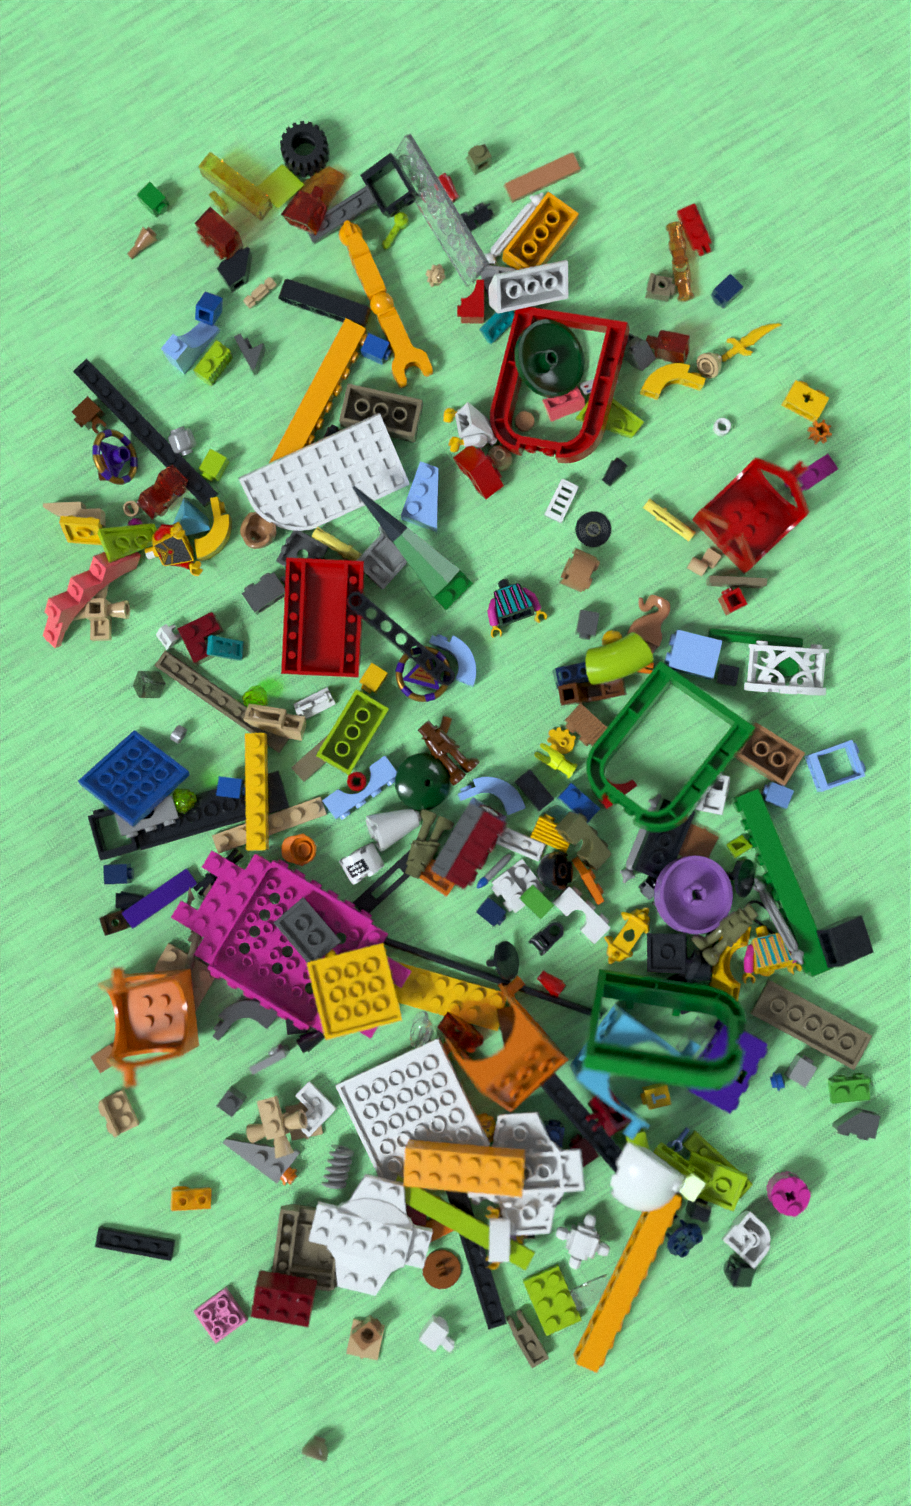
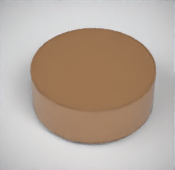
[515,411,534,432]

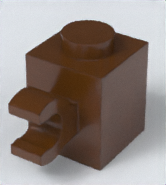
[71,396,108,435]

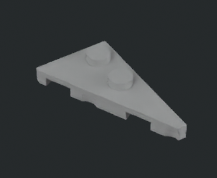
[223,1138,300,1183]

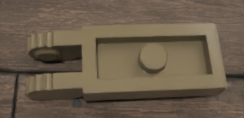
[506,1310,549,1368]

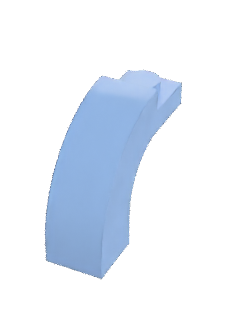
[458,777,526,815]

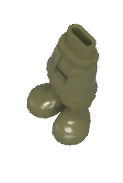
[405,809,454,879]
[692,904,758,966]

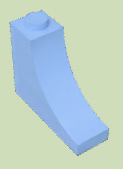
[161,322,220,375]

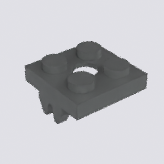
[276,530,328,567]

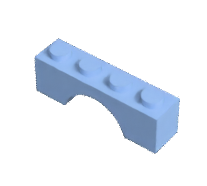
[322,756,397,820]

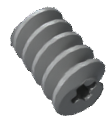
[322,1145,354,1189]

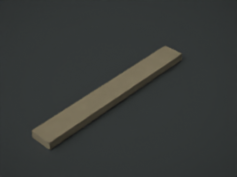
[154,650,290,753]

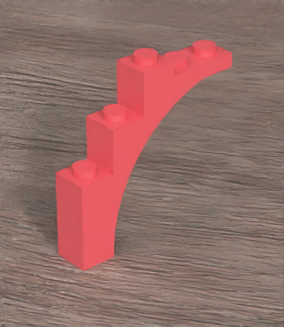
[43,552,141,648]

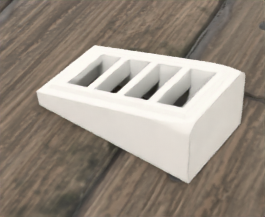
[544,479,579,523]

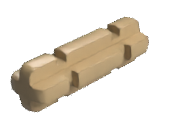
[243,277,276,308]

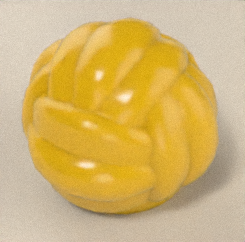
[602,630,622,645]

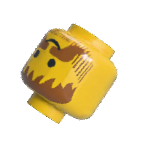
[477,1113,496,1143]

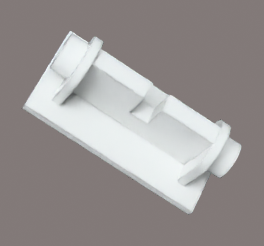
[293,687,336,719]

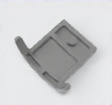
[357,526,407,590]

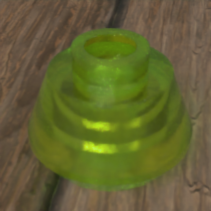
[242,685,268,707]
[172,788,197,814]

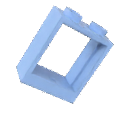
[804,740,866,792]

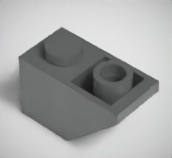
[623,333,656,371]
[832,1108,880,1141]

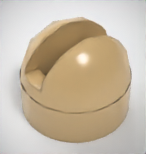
[123,501,139,517]

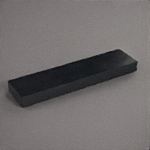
[95,1226,176,1261]

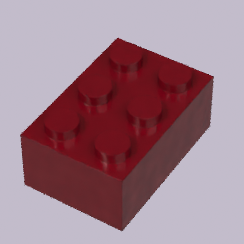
[251,1270,317,1328]

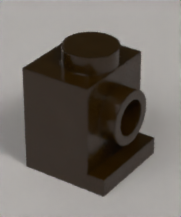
[99,909,131,936]

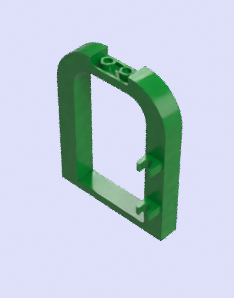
[586,661,756,832]
[583,969,746,1089]

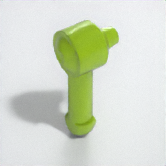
[382,212,409,249]

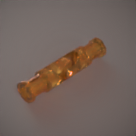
[666,222,695,302]

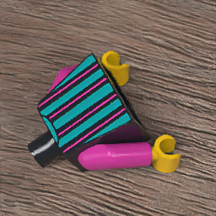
[487,579,547,638]

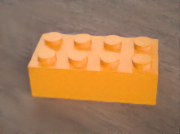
[502,191,579,270]

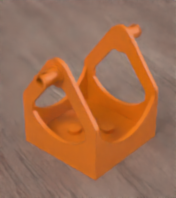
[98,967,199,1087]
[442,975,569,1112]

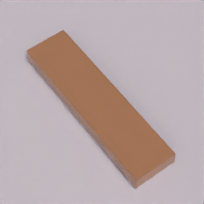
[504,152,580,203]

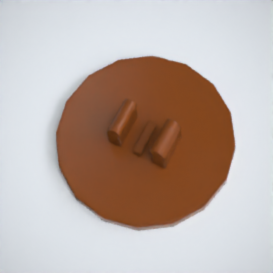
[423,1250,461,1289]

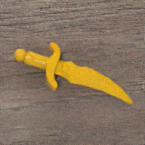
[721,323,782,362]

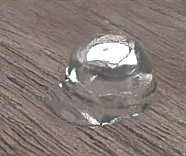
[410,1011,437,1048]

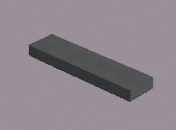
[304,185,378,244]

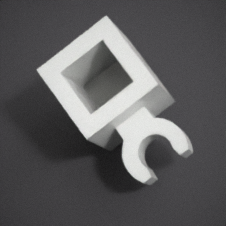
[419,1315,455,1352]

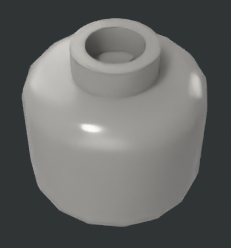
[168,426,196,456]

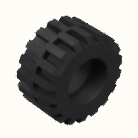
[280,121,329,178]

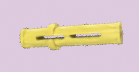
[643,498,696,542]
[312,527,362,561]

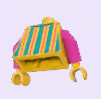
[742,926,802,984]

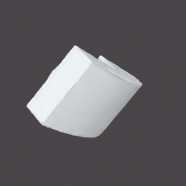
[489,1218,510,1262]

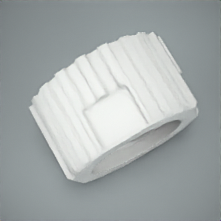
[713,418,731,436]

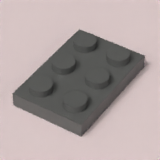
[273,897,341,962]

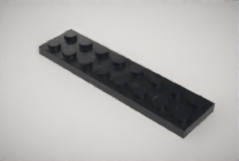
[137,771,290,850]

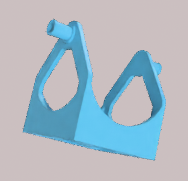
[570,1003,701,1140]

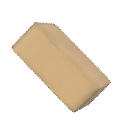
[701,548,721,569]

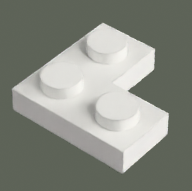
[295,1081,337,1137]

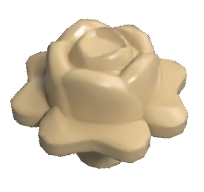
[426,264,445,287]

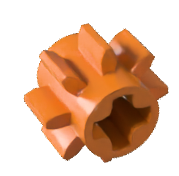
[807,420,832,445]

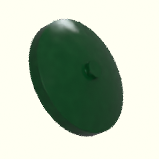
[515,319,584,398]

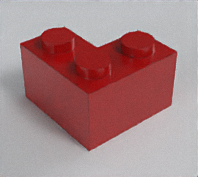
[453,445,504,499]

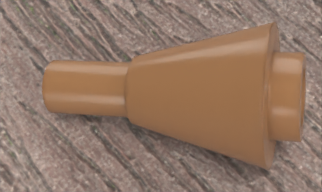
[127,226,157,259]

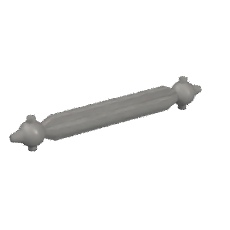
[620,794,661,883]
[753,877,804,964]

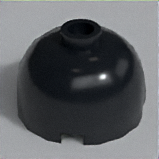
[537,851,573,890]

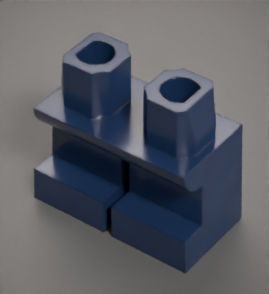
[553,662,590,689]

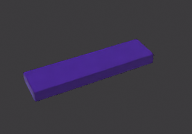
[122,868,197,929]

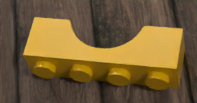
[709,926,751,1001]

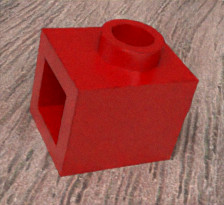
[718,587,747,616]

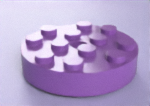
[654,856,733,934]

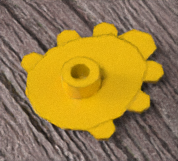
[547,727,576,754]

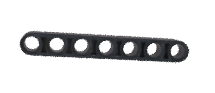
[347,592,455,686]

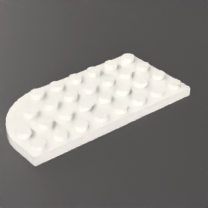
[238,413,410,531]

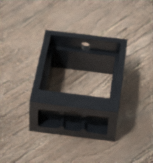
[360,152,419,218]
[88,808,141,861]

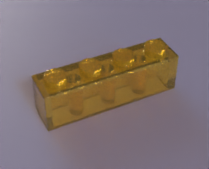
[198,152,273,221]

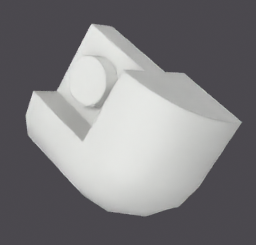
[695,775,730,815]
[721,1210,770,1268]

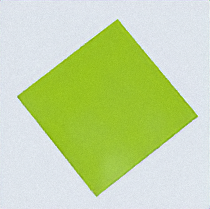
[256,164,304,209]

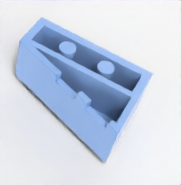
[401,461,439,532]

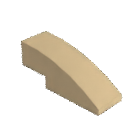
[43,502,106,527]
[244,704,307,741]

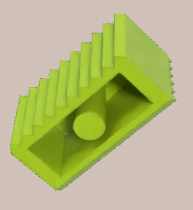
[193,340,233,386]

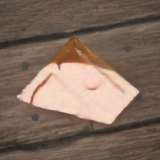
[296,166,346,210]

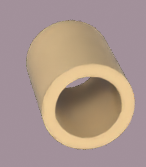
[687,557,708,577]

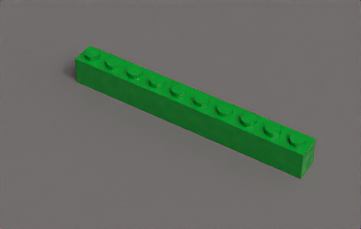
[733,789,834,977]

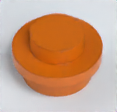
[280,1167,298,1186]

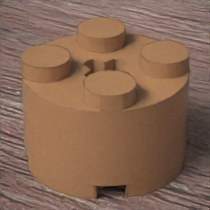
[559,548,600,592]

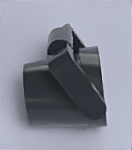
[686,948,711,983]

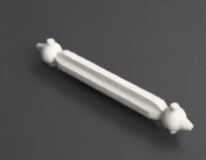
[483,193,544,265]

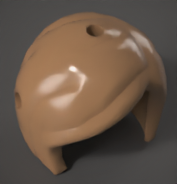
[240,511,277,549]

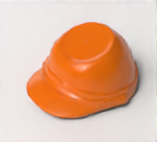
[281,833,317,866]

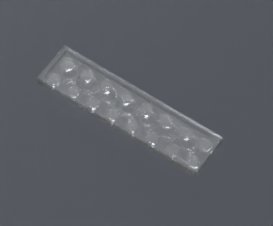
[393,134,489,287]

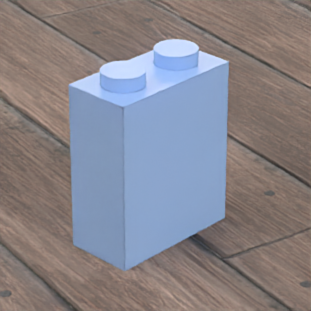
[664,630,722,680]

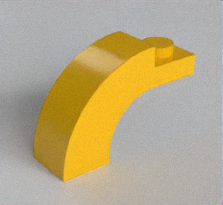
[640,363,706,400]
[194,497,232,561]

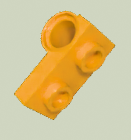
[171,1186,212,1211]

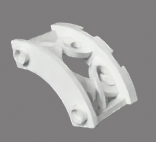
[744,641,829,696]

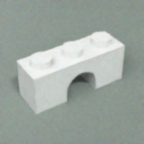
[552,886,610,944]

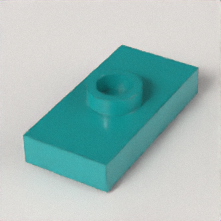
[479,310,515,344]
[207,635,244,661]

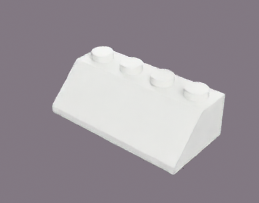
[489,260,568,313]

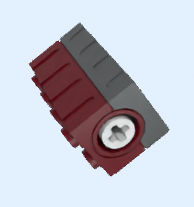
[431,797,507,890]

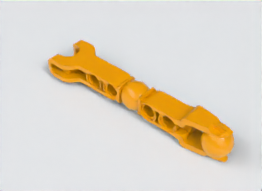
[339,220,433,388]

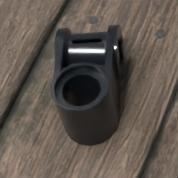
[528,920,564,956]

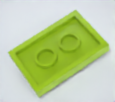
[688,1152,747,1212]
[523,1264,582,1336]

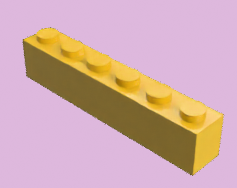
[245,733,269,850]

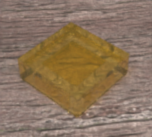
[209,190,229,216]

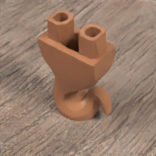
[626,595,670,654]

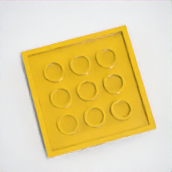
[307,943,403,1040]

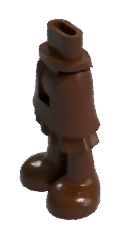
[418,720,480,786]

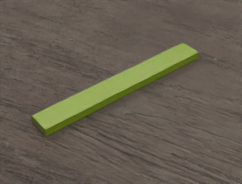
[395,1175,535,1271]

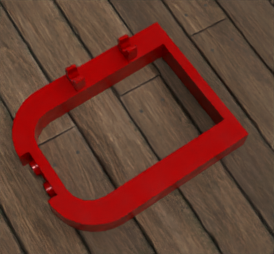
[490,307,630,463]

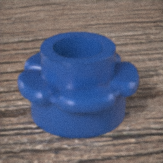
[770,1072,785,1091]

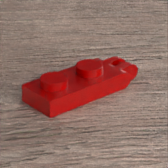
[676,203,711,257]

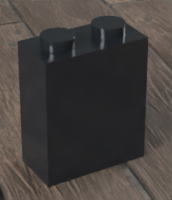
[816,915,874,968]

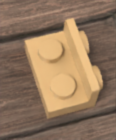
[98,1089,140,1138]

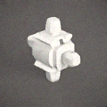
[556,1213,610,1269]

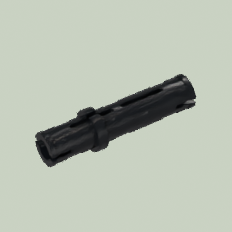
[193,848,244,896]

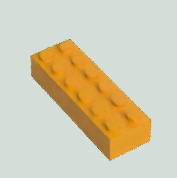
[404,1139,526,1197]

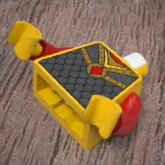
[145,522,203,576]

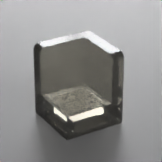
[133,671,166,698]

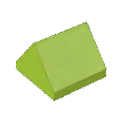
[726,835,752,859]

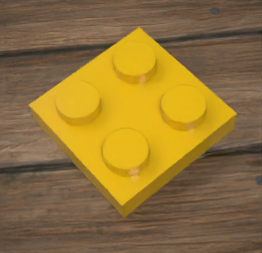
[59,515,102,545]

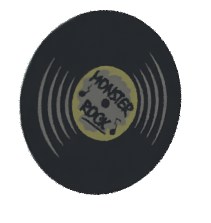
[575,511,611,547]

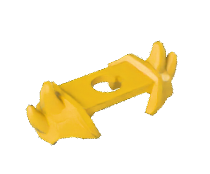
[604,907,650,964]

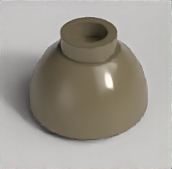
[301,1436,328,1462]

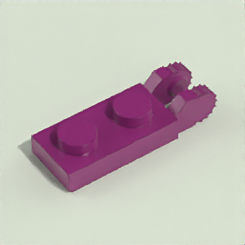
[784,454,838,497]

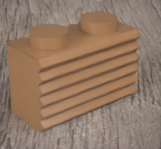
[564,703,607,746]

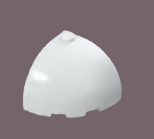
[610,1142,686,1211]

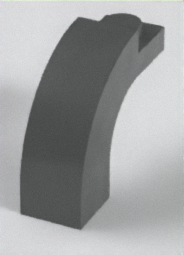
[213,998,278,1041]

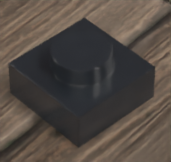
[716,664,740,687]

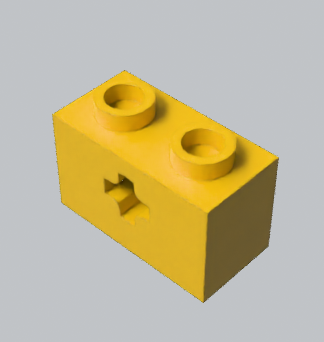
[781,380,829,422]

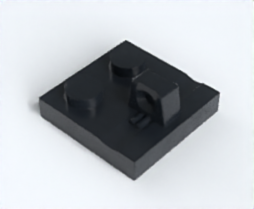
[647,933,687,973]

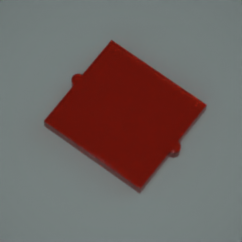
[678,823,719,858]

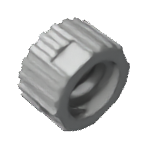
[170,725,187,744]

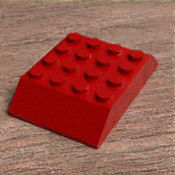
[281,558,364,678]

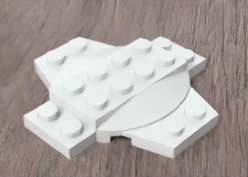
[468,1111,585,1235]
[309,1174,433,1296]

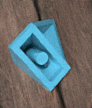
[173,497,210,536]

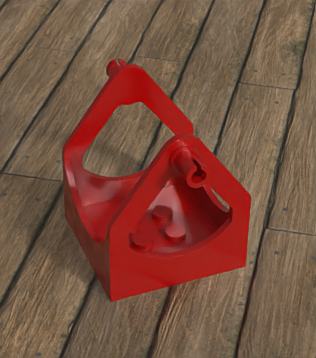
[692,457,810,574]

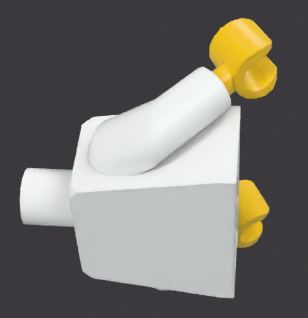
[443,402,497,452]

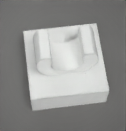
[156,624,181,650]

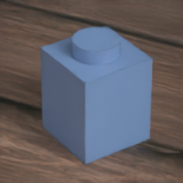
[761,782,794,809]

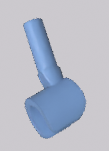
[667,1127,690,1152]

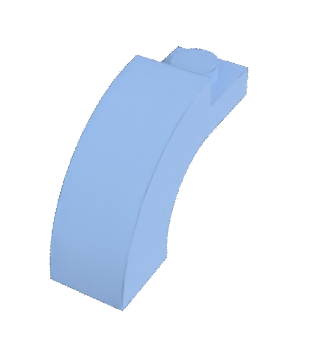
[429,634,476,687]

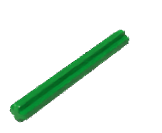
[708,628,803,647]

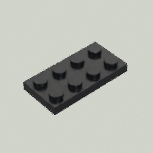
[631,797,696,879]

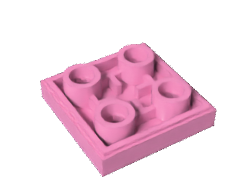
[193,1287,248,1344]

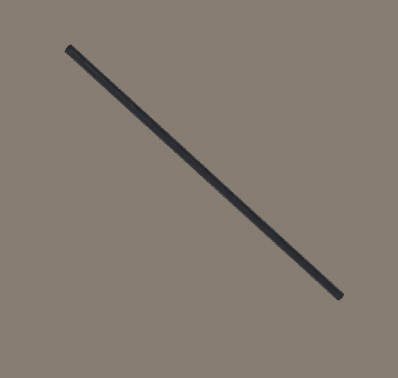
[383,937,603,1019]

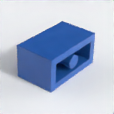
[557,783,600,823]

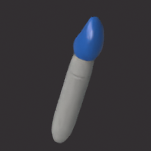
[477,854,511,889]

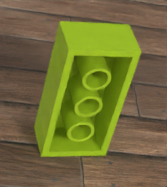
[316,689,389,776]

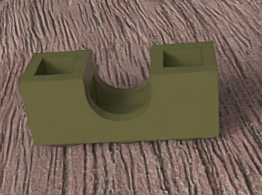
[555,812,612,871]

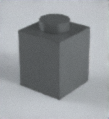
[575,610,599,640]
[217,1086,247,1117]

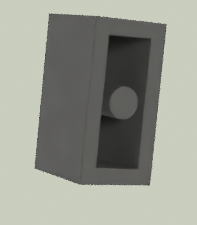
[242,572,285,615]

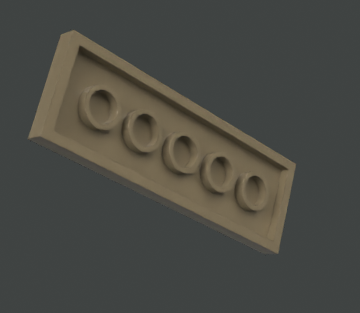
[750,979,872,1070]

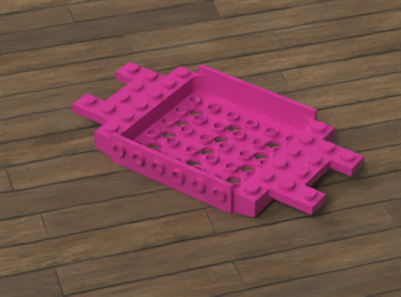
[171,850,411,1039]

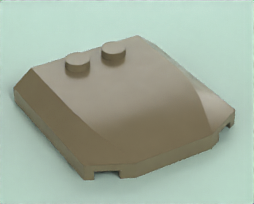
[272,1204,338,1291]

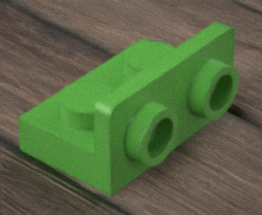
[828,1073,871,1104]

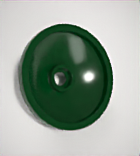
[395,753,451,810]

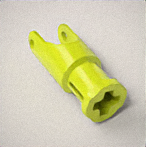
[534,743,578,778]

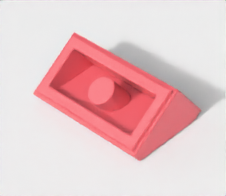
[542,386,585,421]

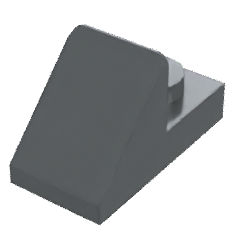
[234,333,265,376]

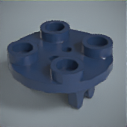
[665,1219,703,1258]

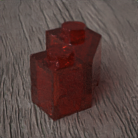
[137,464,188,520]

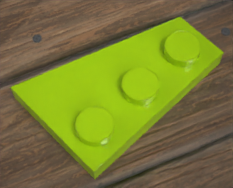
[575,399,644,439]
[98,523,157,563]

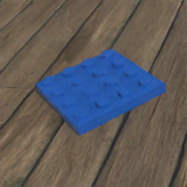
[78,730,190,827]

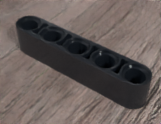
[278,279,372,328]

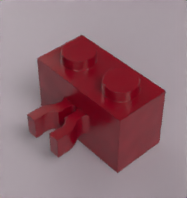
[586,1088,632,1137]

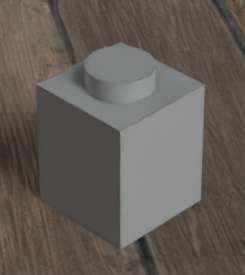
[785,1055,817,1088]

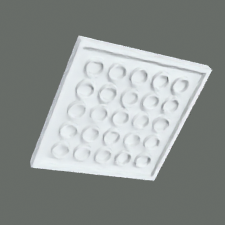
[335,1037,490,1181]

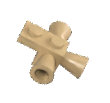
[73,584,130,641]
[246,1096,307,1158]

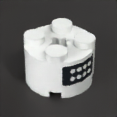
[339,842,384,885]

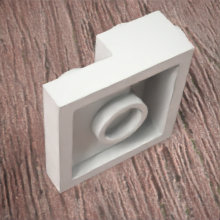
[491,859,545,913]

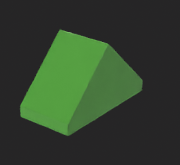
[519,884,554,919]

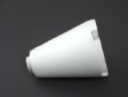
[366,808,421,852]

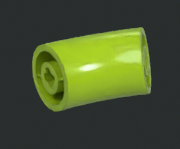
[586,632,654,685]

